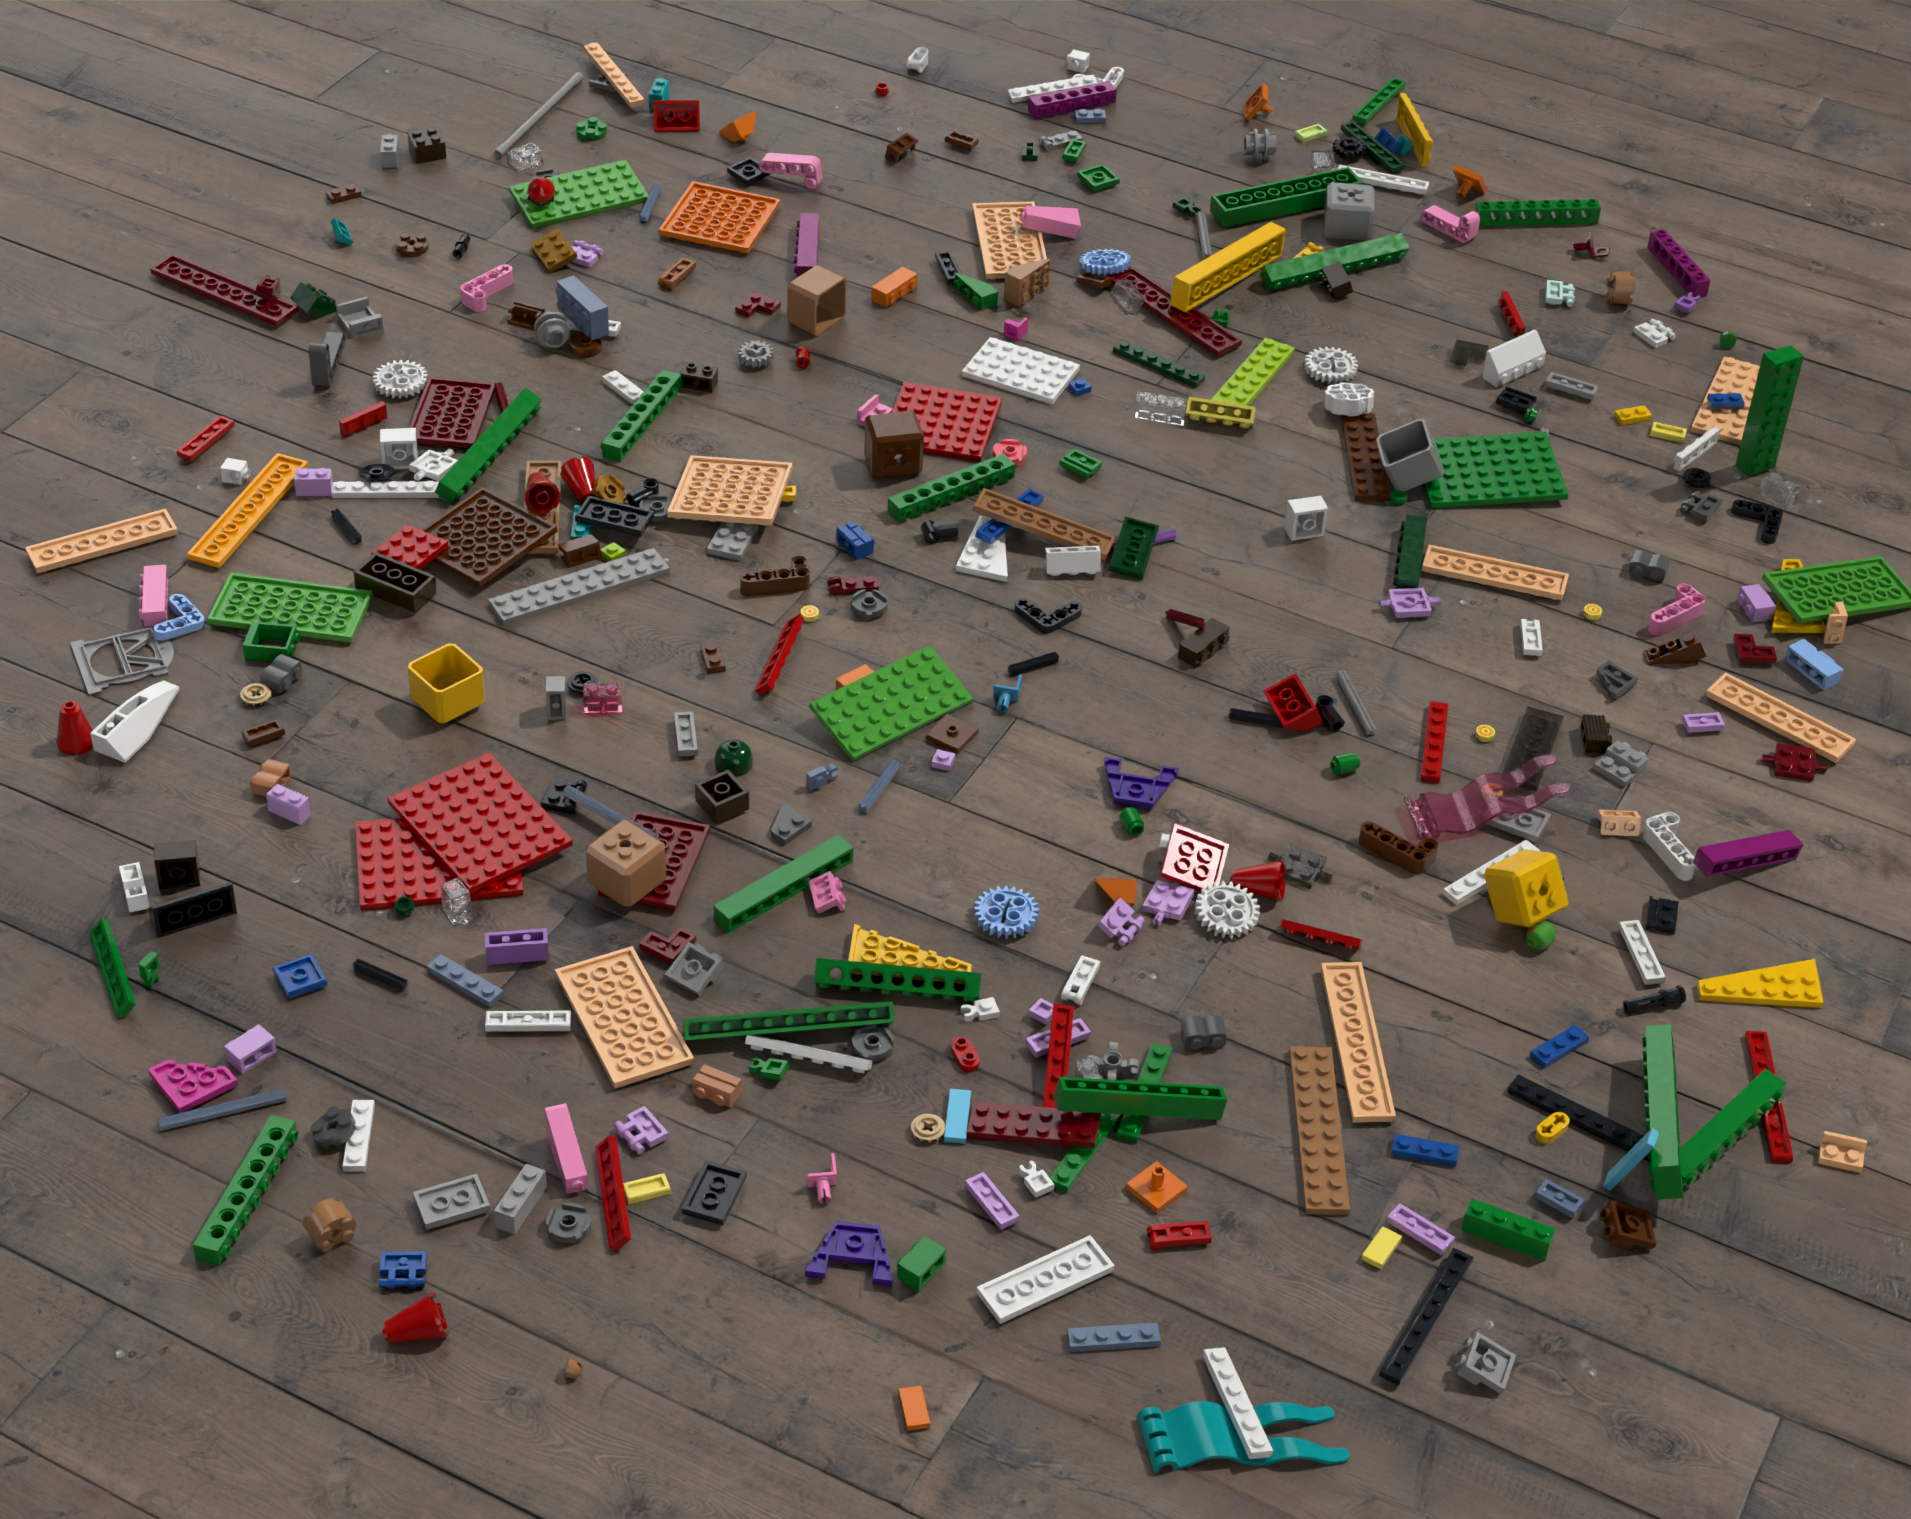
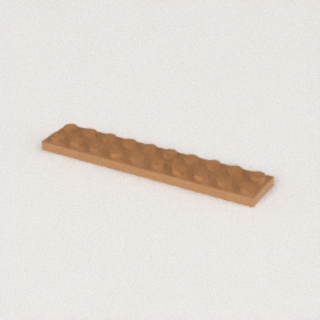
[1289,1046,1350,1215]

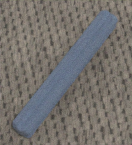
[639,183,661,222]
[858,760,900,813]

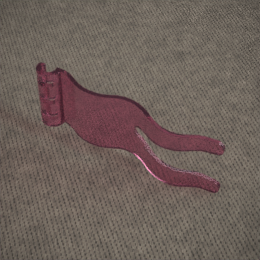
[1403,754,1570,841]

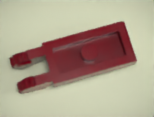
[256,275,280,296]
[827,575,879,595]

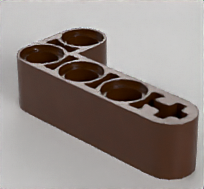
[740,555,810,596]
[1358,821,1438,875]

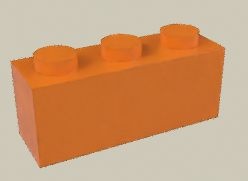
[871,267,918,307]

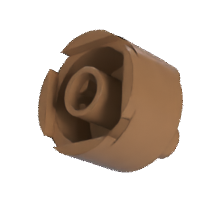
[1605,271,1635,305]
[303,1198,356,1252]

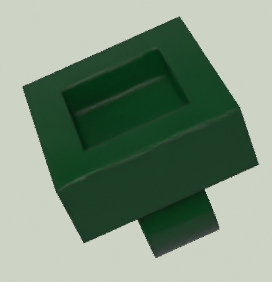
[1022,142,1037,161]

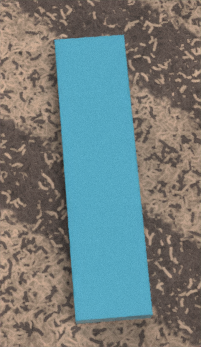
[1603,1128,1659,1191]

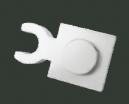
[961,997,1000,1022]
[1019,1161,1054,1198]

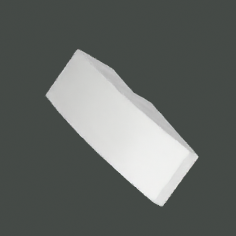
[119,862,150,913]

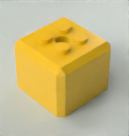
[408,643,485,724]
[1484,849,1569,928]

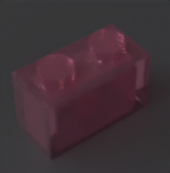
[583,682,622,713]

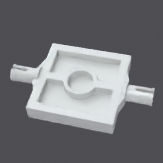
[409,449,458,481]

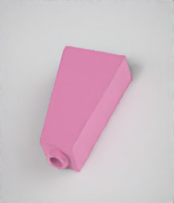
[1020,206,1081,239]
[545,1103,588,1194]

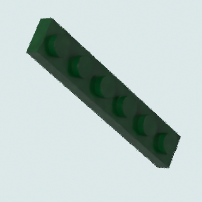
[1341,121,1405,173]
[1113,339,1205,388]

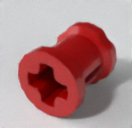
[796,347,810,369]

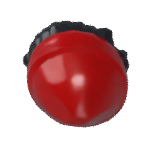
[527,177,556,206]

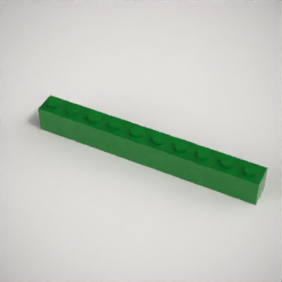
[1260,233,1409,290]
[435,388,542,504]
[682,1001,895,1040]

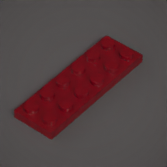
[967,1101,1101,1149]

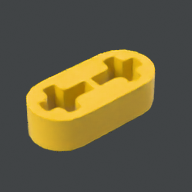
[1535,1112,1570,1144]

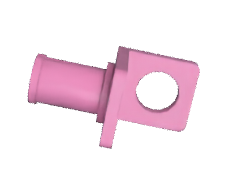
[807,1153,837,1204]

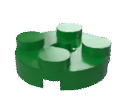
[576,117,607,141]

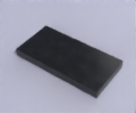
[575,496,654,537]

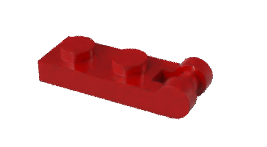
[1146,1220,1212,1250]

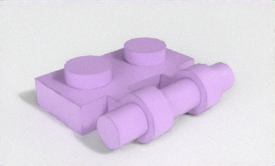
[571,240,604,268]
[1097,898,1144,946]
[614,1106,669,1154]

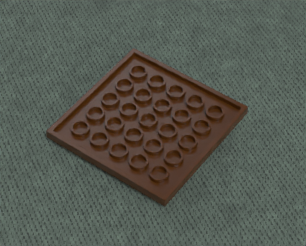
[421,487,558,587]

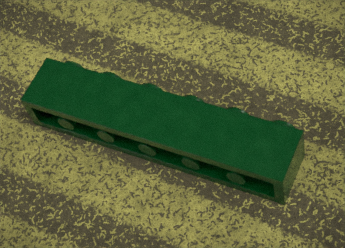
[1393,514,1427,589]

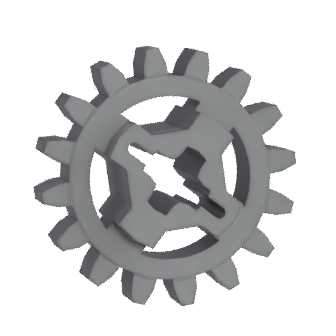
[738,340,774,368]

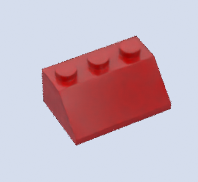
[654,100,700,131]
[1263,673,1323,731]

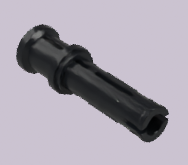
[1623,985,1686,1013]

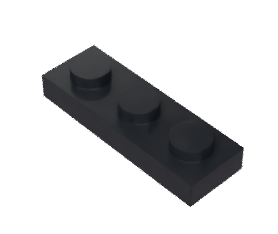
[935,251,962,284]

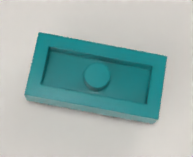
[330,217,354,246]

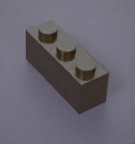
[1178,618,1230,668]

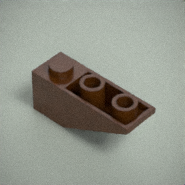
[1644,630,1706,664]

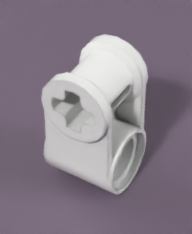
[906,47,928,73]

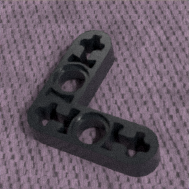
[1731,500,1783,544]
[1014,598,1082,633]

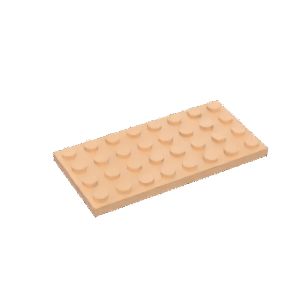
[972,202,1050,280]
[1690,357,1760,445]
[555,946,694,1089]

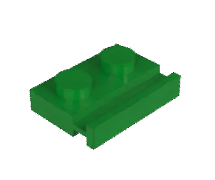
[1059,448,1102,479]

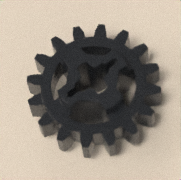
[1333,136,1366,160]

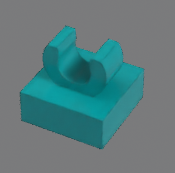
[1397,134,1414,155]

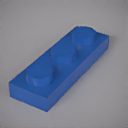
[1530,1024,1590,1069]
[1391,1134,1459,1167]

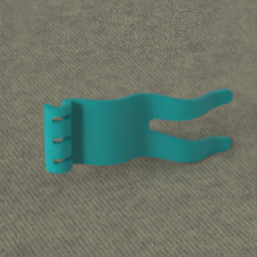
[1136,1401,1350,1473]

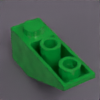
[954,273,998,311]

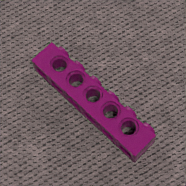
[1028,81,1117,119]
[1647,229,1711,297]

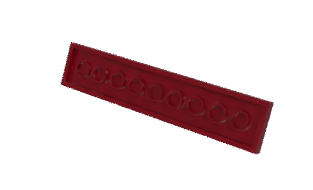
[150,253,299,327]
[1109,266,1242,357]

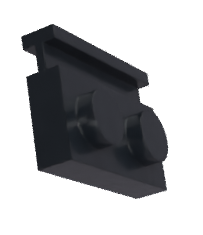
[1496,386,1537,413]
[1645,896,1679,934]

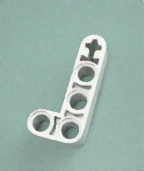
[1643,812,1696,881]

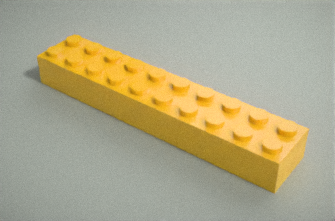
[1170,222,1286,312]

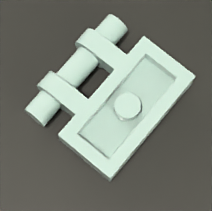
[1546,280,1575,307]

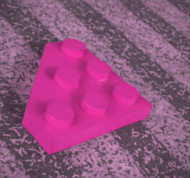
[148,1060,238,1113]

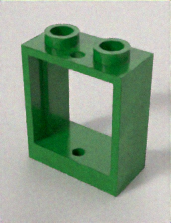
[243,621,300,662]

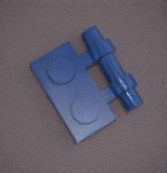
[379,1251,427,1290]

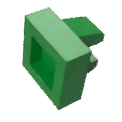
[1212,307,1230,328]

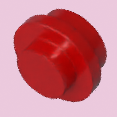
[875,83,889,96]

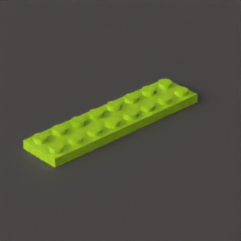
[1211,338,1295,406]

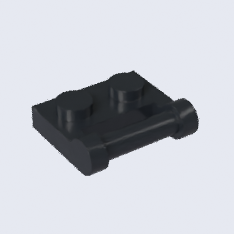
[541,777,588,814]

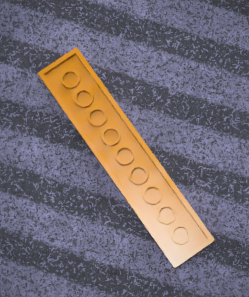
[187,453,309,568]

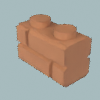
[692,1064,742,1108]

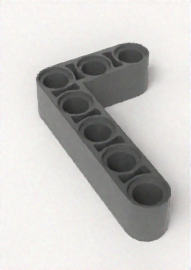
[309,332,345,387]

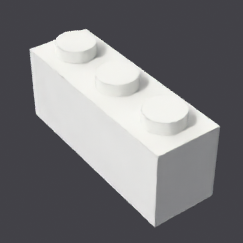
[1045,546,1101,576]

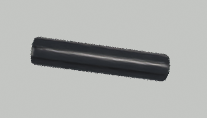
[331,508,362,544]
[1008,652,1059,676]
[1229,708,1283,728]
[353,959,408,991]

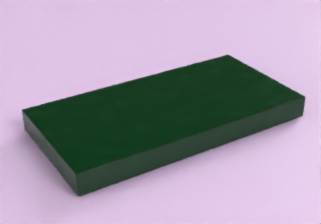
[1108,516,1159,580]

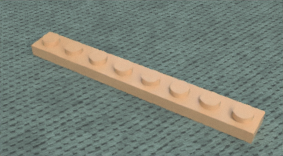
[584,43,645,108]

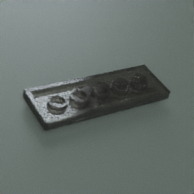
[1500,706,1564,792]

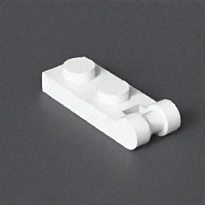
[1520,619,1543,656]
[1061,955,1100,1005]

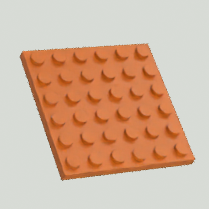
[659,181,780,253]

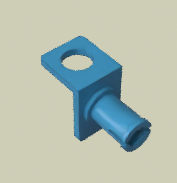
[993,674,1022,712]

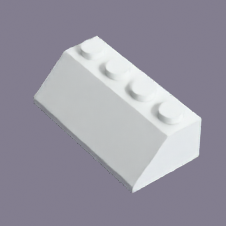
[1482,330,1546,387]

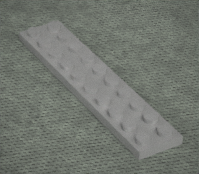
[488,548,670,626]

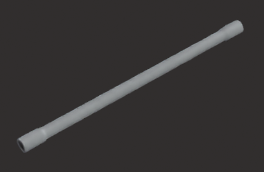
[493,72,583,158]

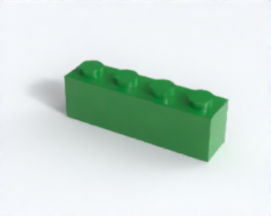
[1461,1198,1556,1261]

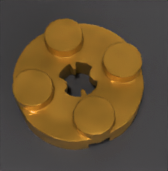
[592,474,626,504]

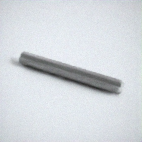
[1196,211,1212,260]
[1336,670,1376,736]

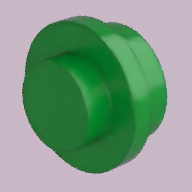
[1524,406,1538,423]

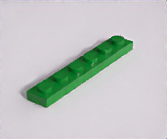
[1352,77,1406,125]
[89,918,136,1018]
[1117,1042,1172,1143]
[1050,1113,1124,1193]

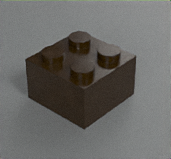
[407,127,446,163]
[695,770,749,823]
[154,840,200,889]

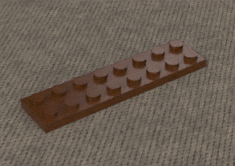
[1341,413,1390,501]

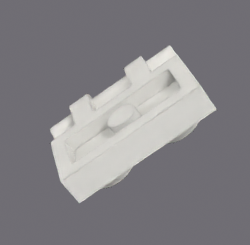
[1633,318,1676,348]

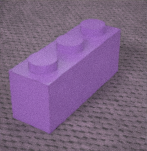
[485,928,549,965]

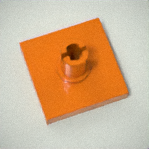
[1244,83,1273,121]
[1453,165,1488,198]
[1126,1161,1188,1214]

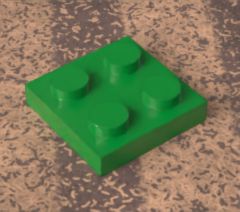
[1077,164,1120,191]

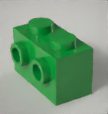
[897,1236,946,1291]

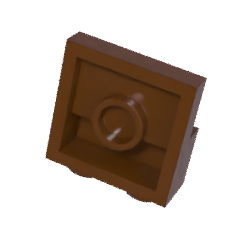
[1600,1200,1657,1250]

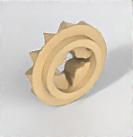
[240,683,271,707]
[911,1114,945,1143]

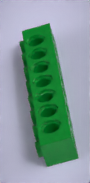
[1475,199,1601,226]
[600,370,682,462]
[888,454,1016,522]
[814,958,982,1002]
[193,1115,299,1266]

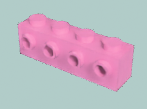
[139,565,169,627]

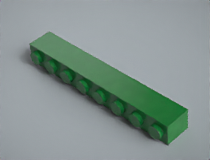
[714,835,854,933]
[1680,1069,1787,1189]
[1054,1077,1227,1120]

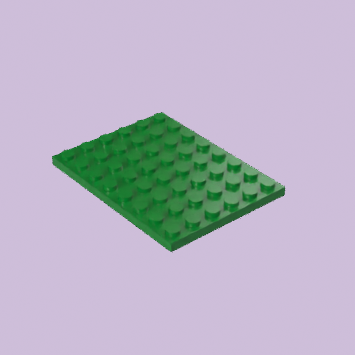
[1424,432,1568,508]

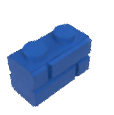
[836,521,875,560]

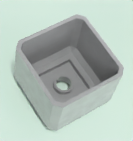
[1324,182,1375,241]
[1376,419,1445,492]

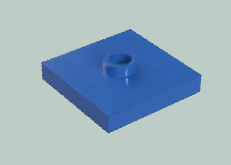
[272,954,328,999]

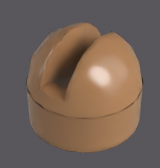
[564,1358,582,1378]

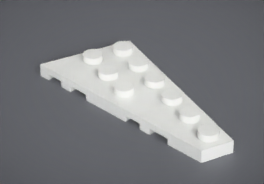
[956,515,1008,582]

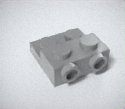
[1593,740,1649,788]
[665,942,725,996]
[1455,1332,1516,1393]

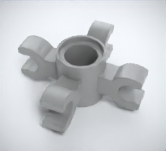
[1086,1042,1138,1080]

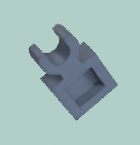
[806,763,838,791]

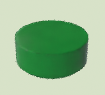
[1719,331,1737,348]
[1390,490,1408,506]

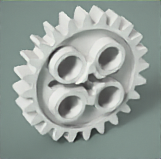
[1304,346,1358,384]
[372,360,428,399]
[1194,881,1260,939]

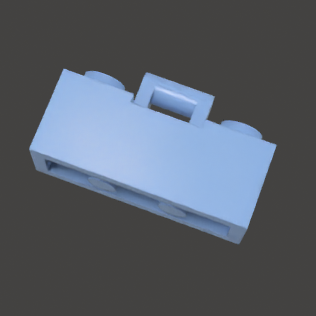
[1785,639,1843,690]

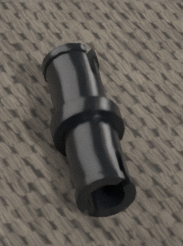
[453,234,471,259]

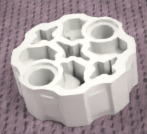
[1324,383,1374,416]

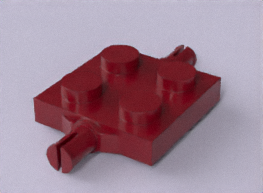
[1761,743,1828,781]

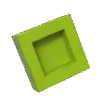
[600,542,626,562]

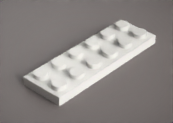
[976,1235,1115,1324]

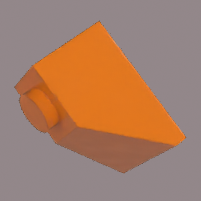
[719,111,757,143]
[1094,878,1137,907]

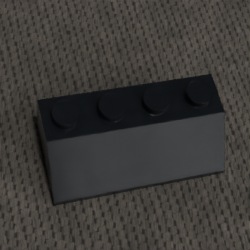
[148,882,237,938]

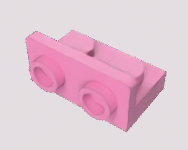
[857,394,893,427]
[809,871,846,913]

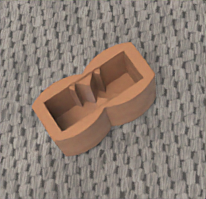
[250,759,292,797]

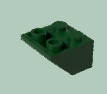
[290,282,337,319]

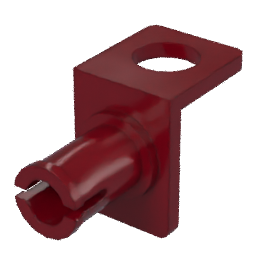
[1573,232,1610,258]

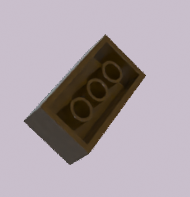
[353,552,437,613]

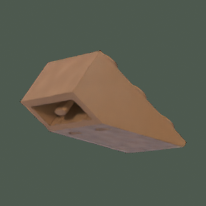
[1004,259,1051,307]

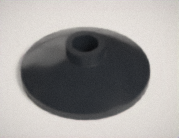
[359,464,394,482]

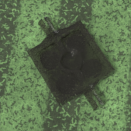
[1268,844,1333,889]

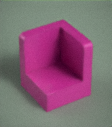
[1004,317,1029,341]

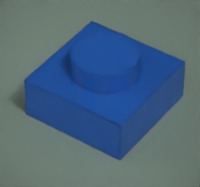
[1068,378,1092,396]

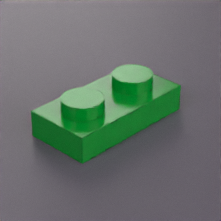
[1062,139,1086,162]

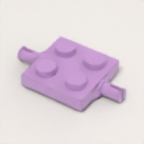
[1379,588,1441,618]
[1143,880,1194,926]

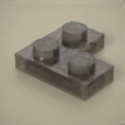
[1450,340,1489,366]

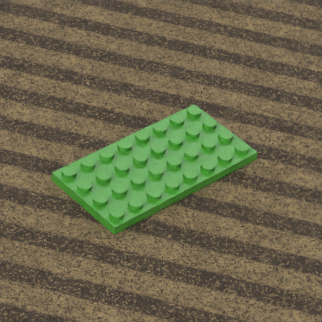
[509,160,648,229]
[1762,556,1911,624]
[207,573,373,643]
[809,645,974,762]

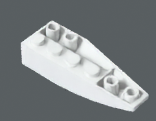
[90,680,179,763]

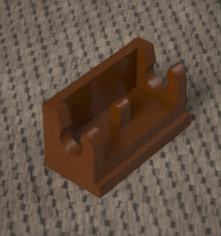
[885,133,918,163]
[507,300,545,330]
[558,534,601,568]

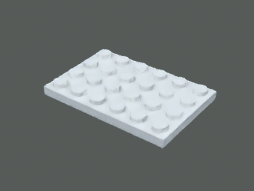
[962,337,1080,405]

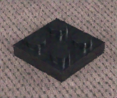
[727,157,771,185]

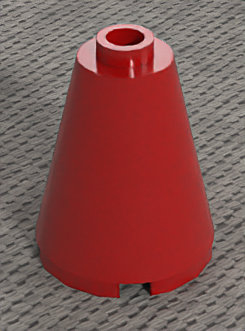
[560,456,596,504]
[525,472,560,514]
[56,701,93,755]
[1230,861,1286,901]
[382,1292,449,1344]

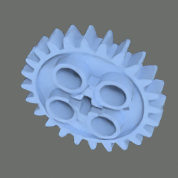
[1079,249,1131,275]
[974,886,1039,939]

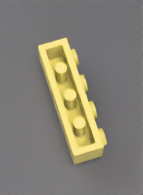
[1186,397,1256,428]

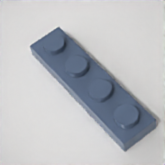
[427,954,504,1008]
[1067,1323,1161,1352]

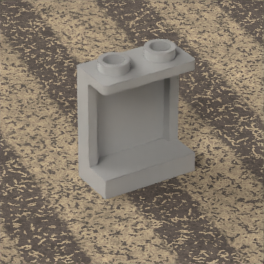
[336,297,384,339]

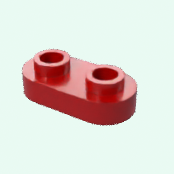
[951,1037,980,1072]

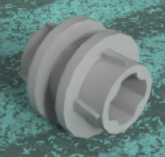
[1244,128,1277,159]
[534,312,570,348]

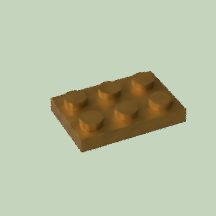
[530,228,578,273]

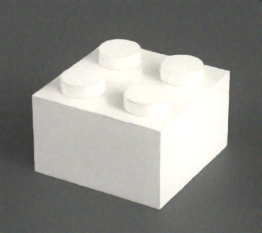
[380,428,418,469]
[1284,496,1328,541]

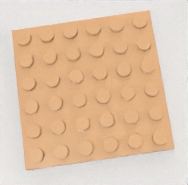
[667,455,793,526]

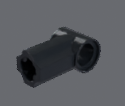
[626,478,659,507]
[921,520,958,544]
[1315,695,1345,732]

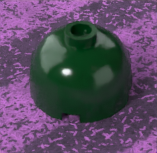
[715,740,753,776]

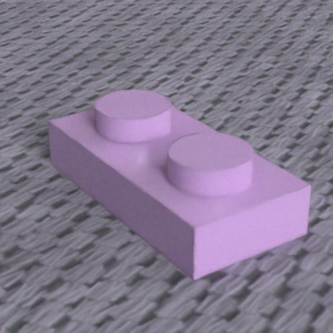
[1682,712,1725,733]

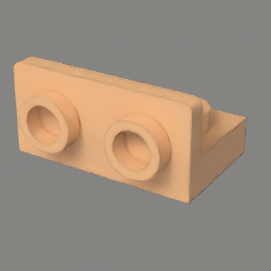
[1823,602,1848,644]
[1597,810,1641,836]
[1818,1131,1867,1173]

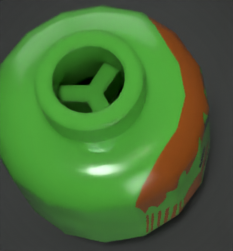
[1526,921,1556,950]

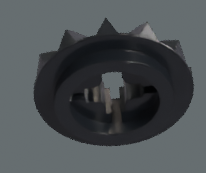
[1683,468,1711,488]
[567,671,598,694]

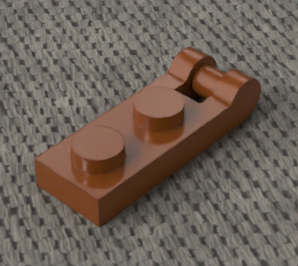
[658,257,696,290]

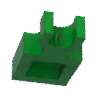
[138,951,160,989]
[749,1058,789,1081]

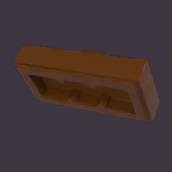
[945,130,979,150]
[1076,272,1112,289]
[241,719,285,747]

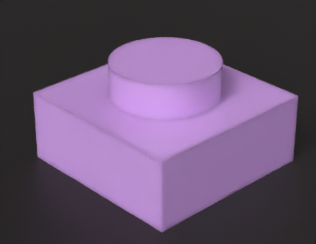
[931,749,955,771]
[1029,998,1053,1025]

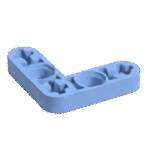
[154,594,204,640]

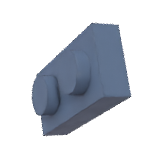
[1075,109,1106,123]
[1534,1179,1585,1218]

